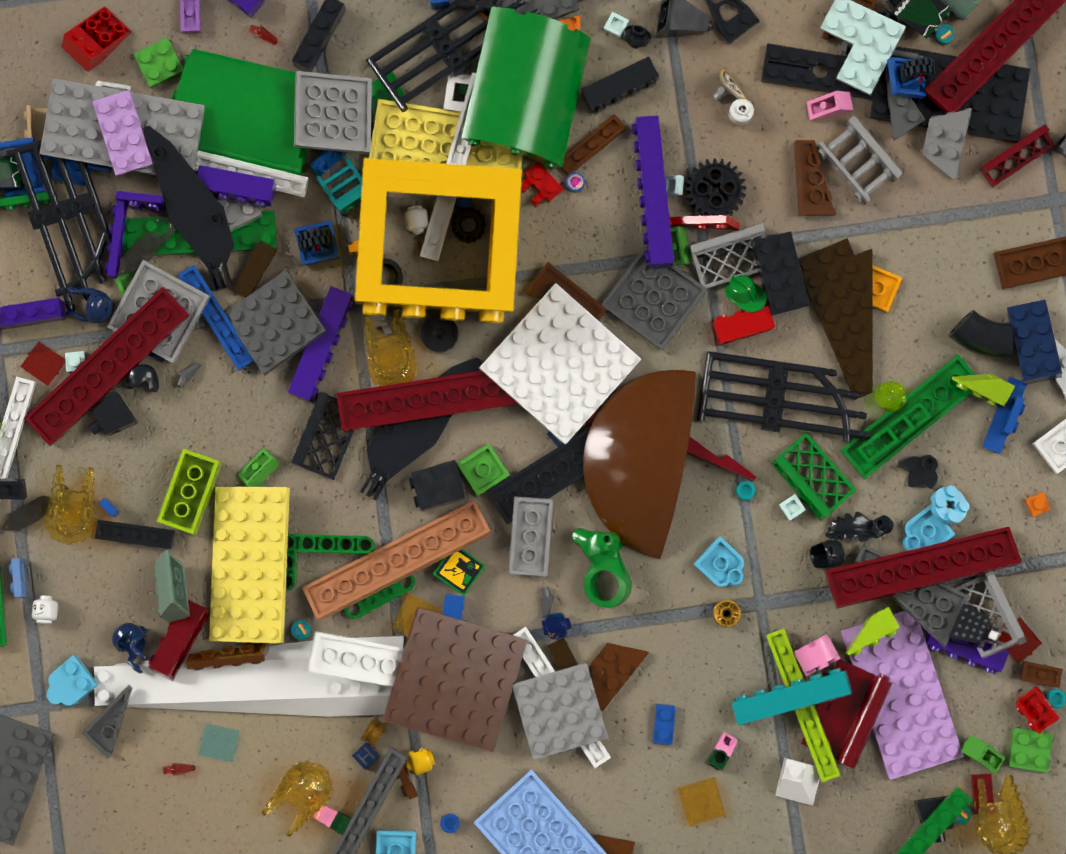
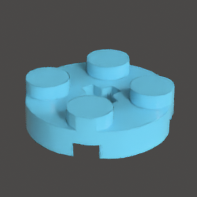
[930,485,970,525]

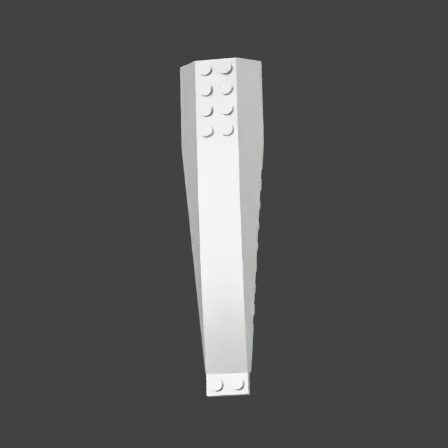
[94,636,404,717]

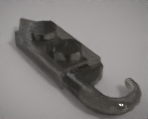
[118,217,175,276]
[1,484,70,532]

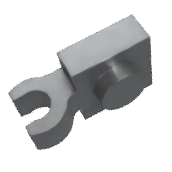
[369,310,394,339]

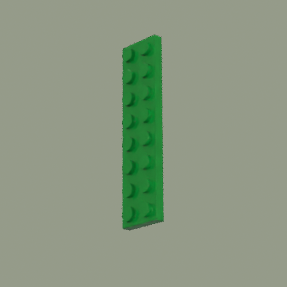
[124,211,277,257]
[840,354,975,480]

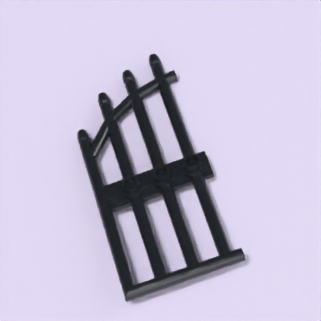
[365,0,540,112]
[6,140,112,311]
[697,351,870,443]

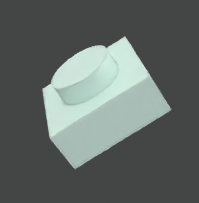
[603,12,629,38]
[665,175,684,197]
[65,351,86,373]
[779,494,806,521]

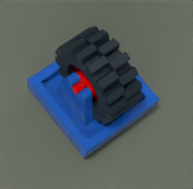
[887,57,936,99]
[294,220,340,266]

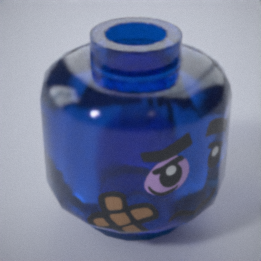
[542,612,571,639]

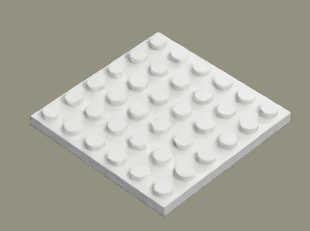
[479,283,641,445]

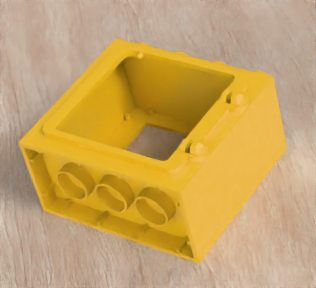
[355,158,522,324]

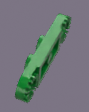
[345,575,416,619]

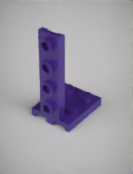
[105,191,167,279]

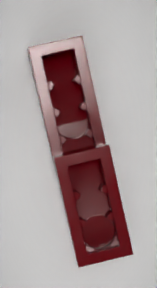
[687,437,757,482]

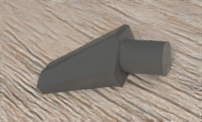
[177,363,202,388]
[540,586,554,618]

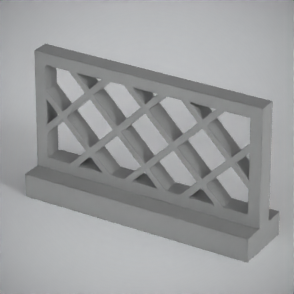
[688,223,766,288]
[954,571,1026,659]

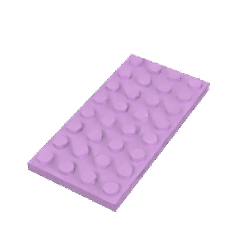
[840,611,964,780]

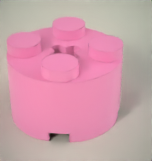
[794,635,840,676]

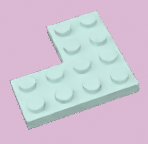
[820,0,906,96]

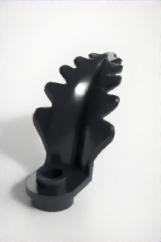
[825,512,893,542]

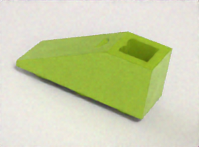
[952,374,1015,406]
[845,607,900,657]

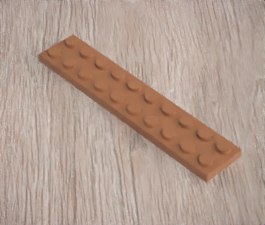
[302,500,492,622]

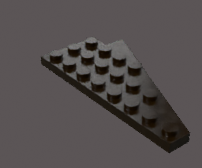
[798,238,873,400]

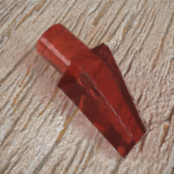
[249,25,277,45]
[163,763,196,776]

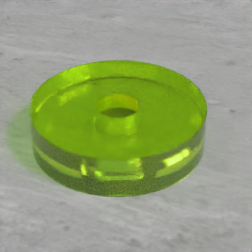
[875,381,907,412]

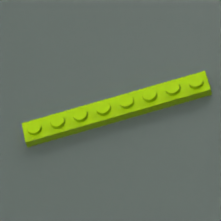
[766,628,841,782]

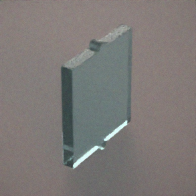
[199,723,240,762]

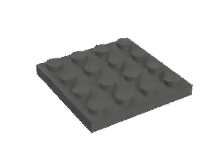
[601,245,707,351]
[225,270,327,375]

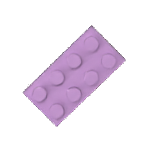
[92,90,153,176]

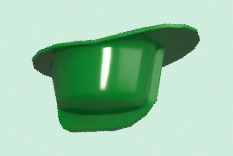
[725,275,767,312]

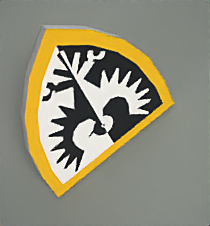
[713,69,747,101]

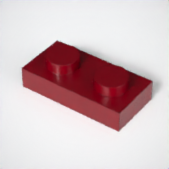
[970,773,995,814]

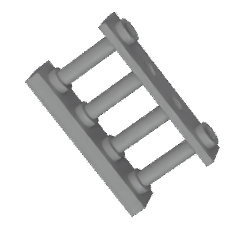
[817,116,903,205]

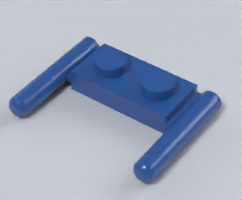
[0,137,46,198]

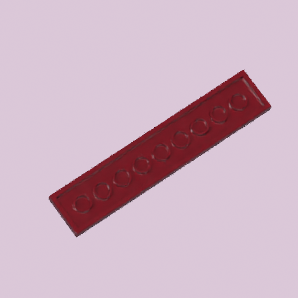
[924,0,1066,113]
[24,287,190,446]
[336,371,518,432]
[825,526,1022,609]

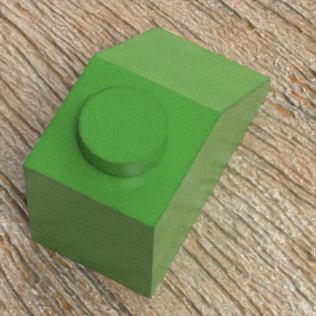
[961,735,1006,774]

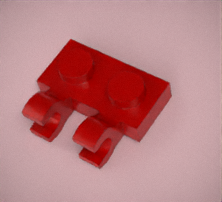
[521,162,564,207]

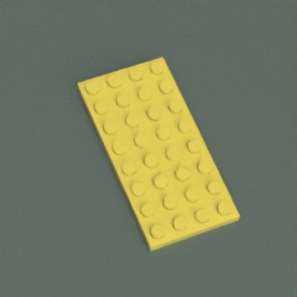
[369,99,523,169]
[209,487,290,643]

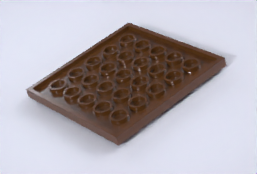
[382,607,527,752]

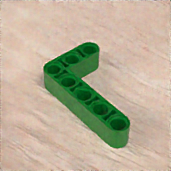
[286,534,375,591]

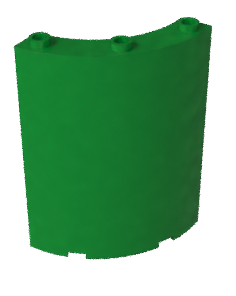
[462,7,591,169]
[172,49,307,176]

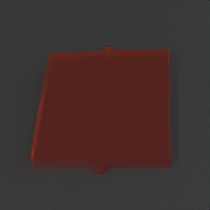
[21,342,66,386]
[998,617,1042,664]

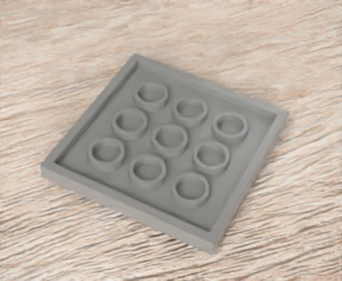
[294,71,372,154]
[107,260,211,364]
[512,663,608,760]

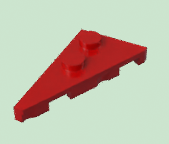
[669,215,740,230]

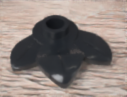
[902,455,938,489]

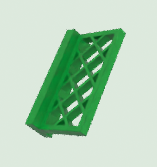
[770,432,857,521]

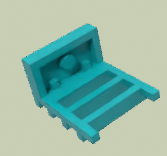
[316,157,363,216]

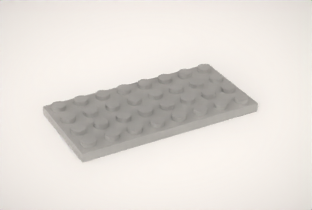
[40,78,205,175]

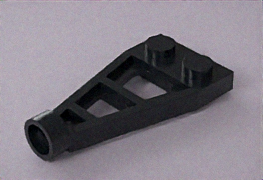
[705,0,760,45]

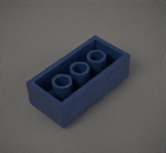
[1007,299,1062,385]

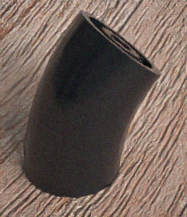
[948,309,1013,359]

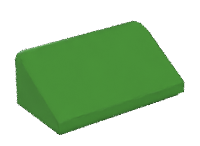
[670,226,691,267]
[237,448,280,487]

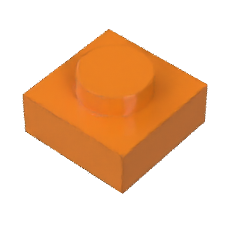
[1024,492,1051,517]

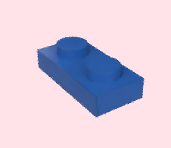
[652,704,676,745]

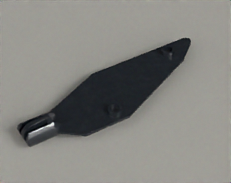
[143,126,235,291]
[359,358,481,501]

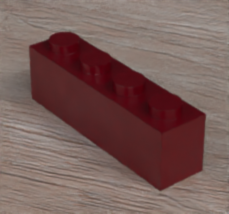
[148,600,210,681]

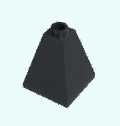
[655,0,712,38]

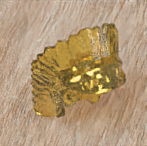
[364,309,418,386]
[44,465,97,545]
[261,761,333,837]
[975,775,1031,854]

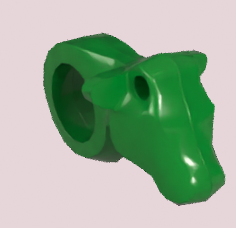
[572,528,632,608]

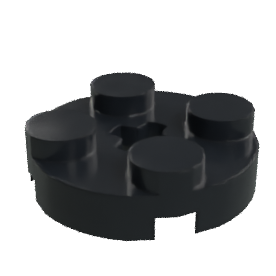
[420,314,459,353]

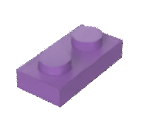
[180,0,201,33]

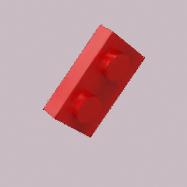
[1016,686,1060,734]

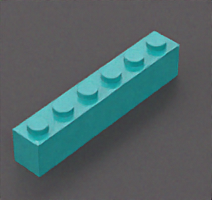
[732,668,853,725]

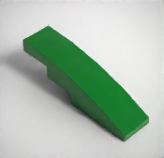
[857,401,932,464]

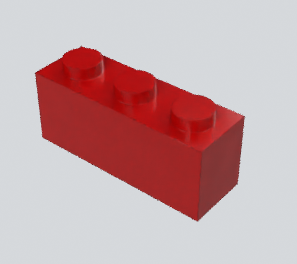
[712,306,775,345]

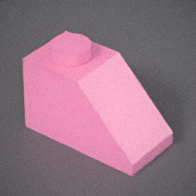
[807,91,853,120]

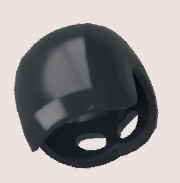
[126,364,159,392]
[810,540,845,569]

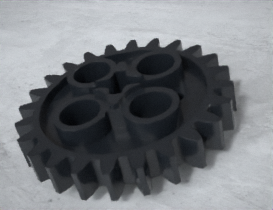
[684,158,747,216]

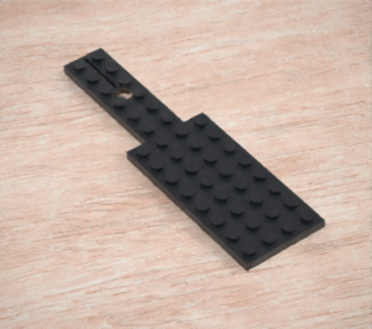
[761,43,1030,143]

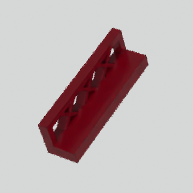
[979,124,1055,188]

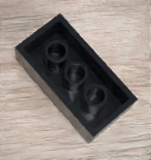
[751,231,810,315]

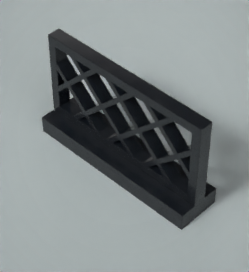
[291,392,354,480]

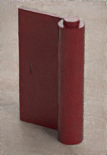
[801,659,892,769]

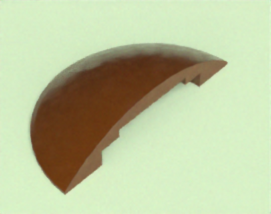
[583,370,695,559]

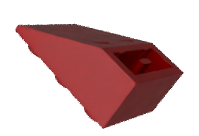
[61,6,131,72]

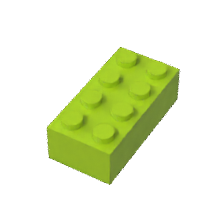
[157,449,222,535]

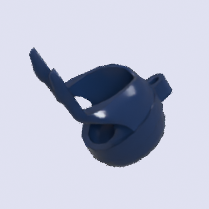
[65,287,114,323]
[112,623,147,674]

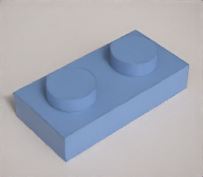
[9,558,26,598]

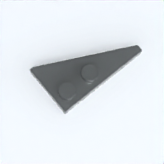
[885,66,926,141]
[81,685,132,758]

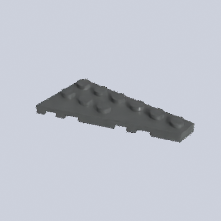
[854,544,969,648]
[0,714,54,846]

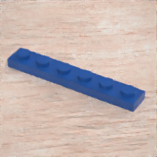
[178,265,255,371]

